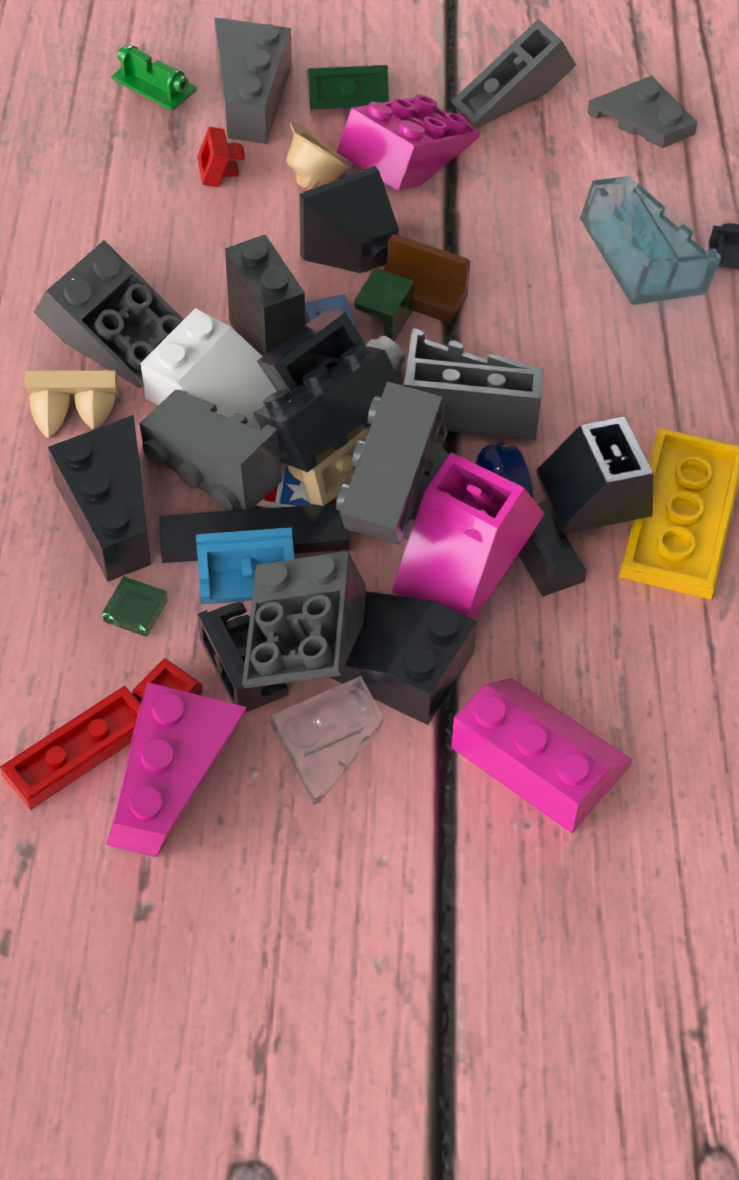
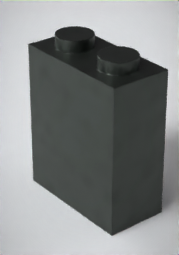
[225,234,305,356]

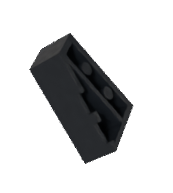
[253,344,401,473]

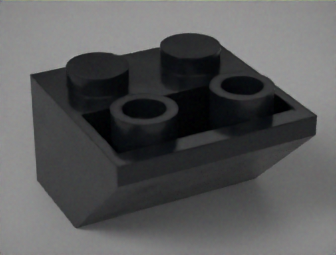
[537,416,653,535]

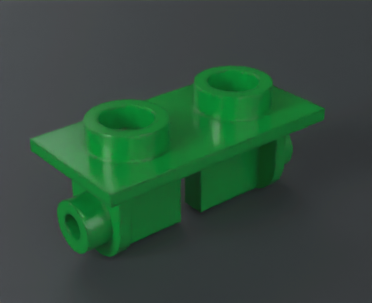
[111,45,197,111]

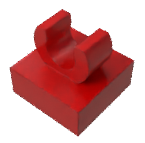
[197,126,245,187]

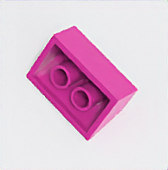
[451,678,632,833]

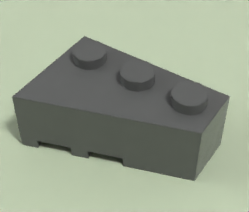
[214,17,292,144]
[404,328,543,440]
[336,381,448,545]
[139,389,282,511]

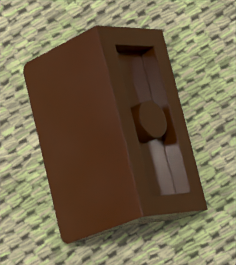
[383,234,470,324]

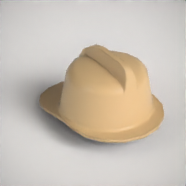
[286,122,352,190]

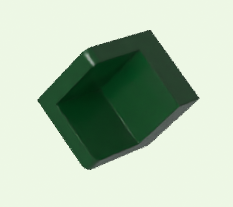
[354,268,414,341]

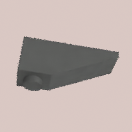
[451,19,576,128]

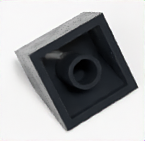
[257,309,367,392]

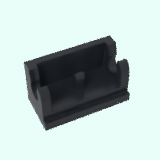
[198,602,288,713]

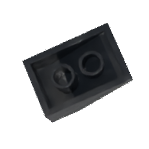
[329,591,477,725]

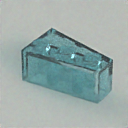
[580,176,721,305]

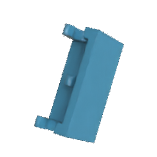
[196,527,294,605]

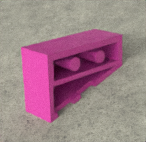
[106,683,247,857]

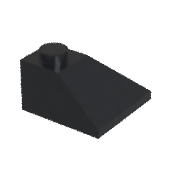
[299,166,399,273]

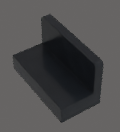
[518,501,587,597]

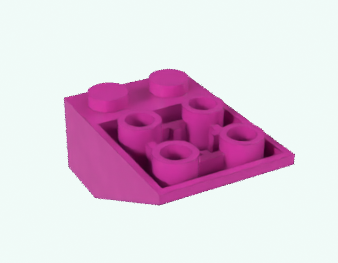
[336,95,480,191]
[392,452,545,620]

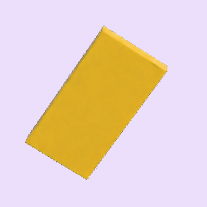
[619,428,739,600]

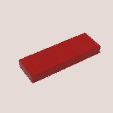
[0,685,141,810]

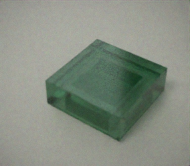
[102,576,168,637]

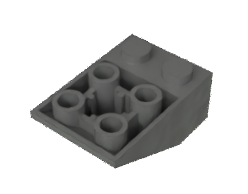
[34,240,184,388]
[242,551,366,688]

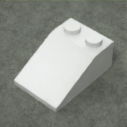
[141,308,277,430]

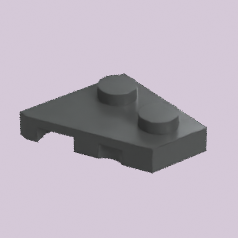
[587,75,697,148]

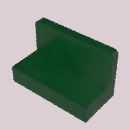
[306,65,389,110]

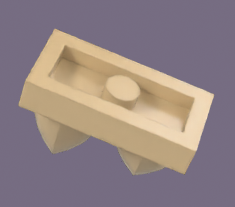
[24,370,120,438]
[286,424,371,506]

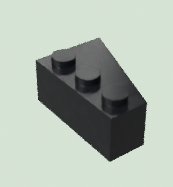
[48,415,151,582]

